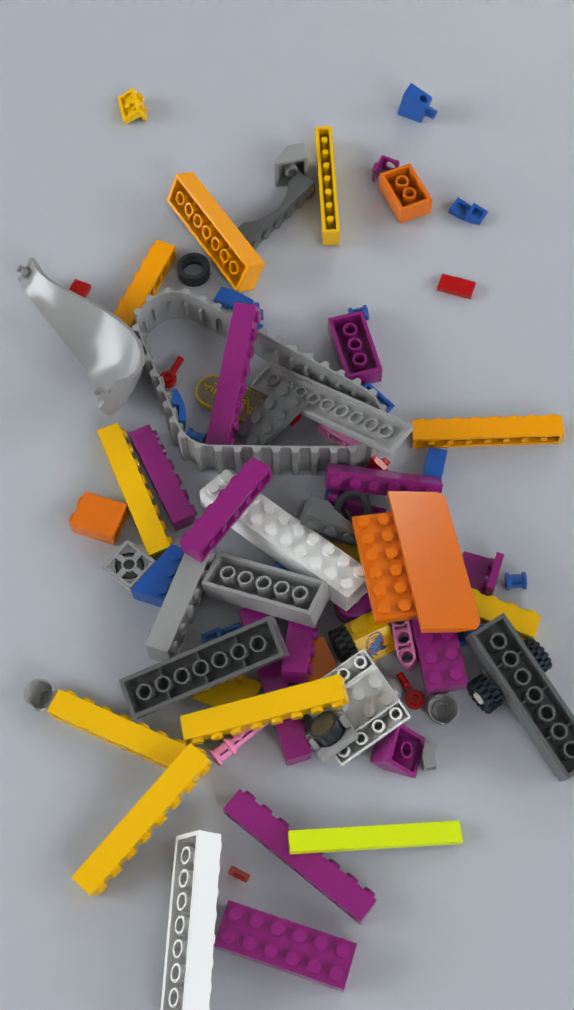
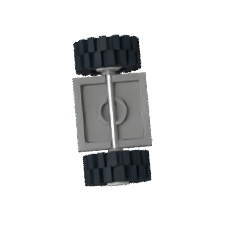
[467,637,552,714]

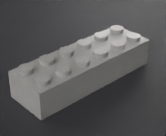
[145,549,216,662]
[201,552,331,628]

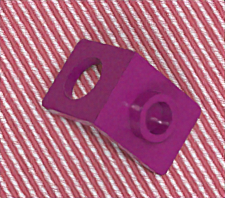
[372,155,400,182]

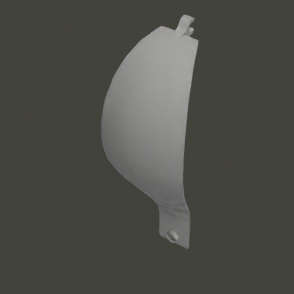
[16,258,145,416]

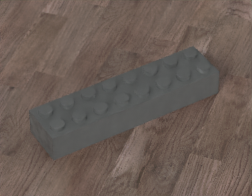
[465,613,574,782]
[119,616,290,719]

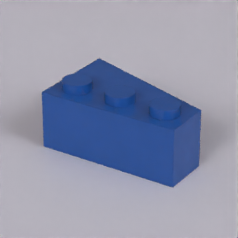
[131,544,184,608]

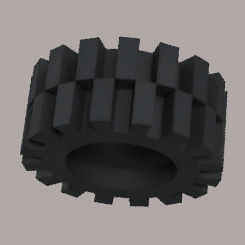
[328,625,358,663]

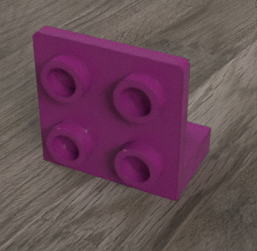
[462,551,504,596]

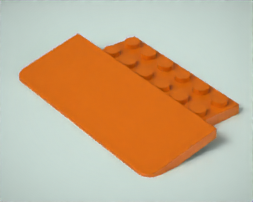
[352,491,480,633]

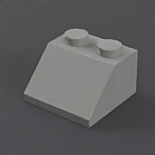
[274,143,308,187]

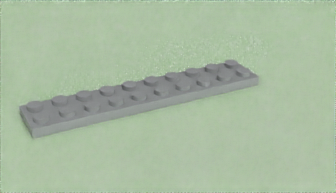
[248,361,414,456]

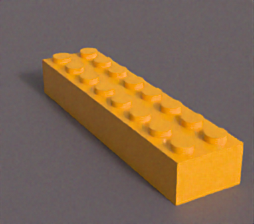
[167,172,265,292]

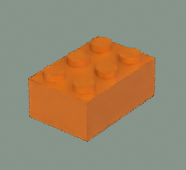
[379,163,432,224]

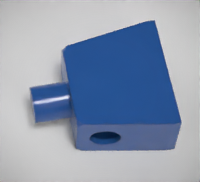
[397,83,438,123]

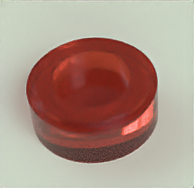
[228,865,251,883]

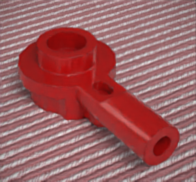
[159,356,184,388]
[396,672,425,710]

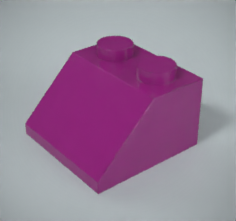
[370,724,425,778]

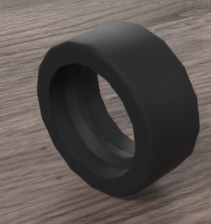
[177,253,210,287]
[334,490,371,523]

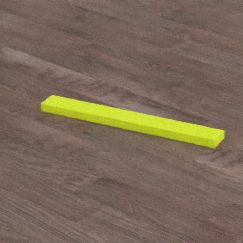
[288,821,463,855]

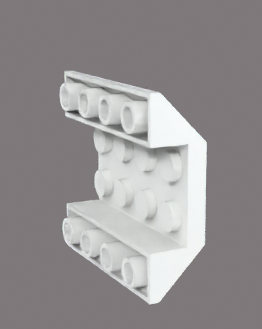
[308,648,412,766]

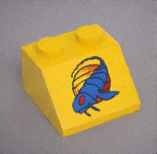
[344,611,396,662]

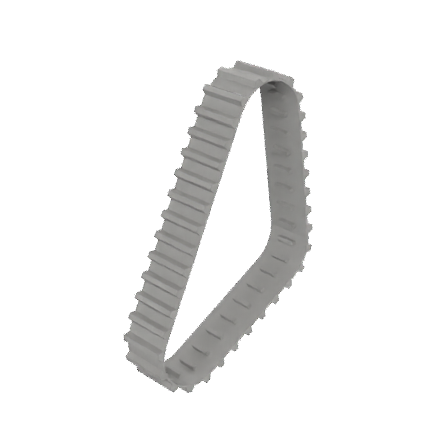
[132,287,387,476]

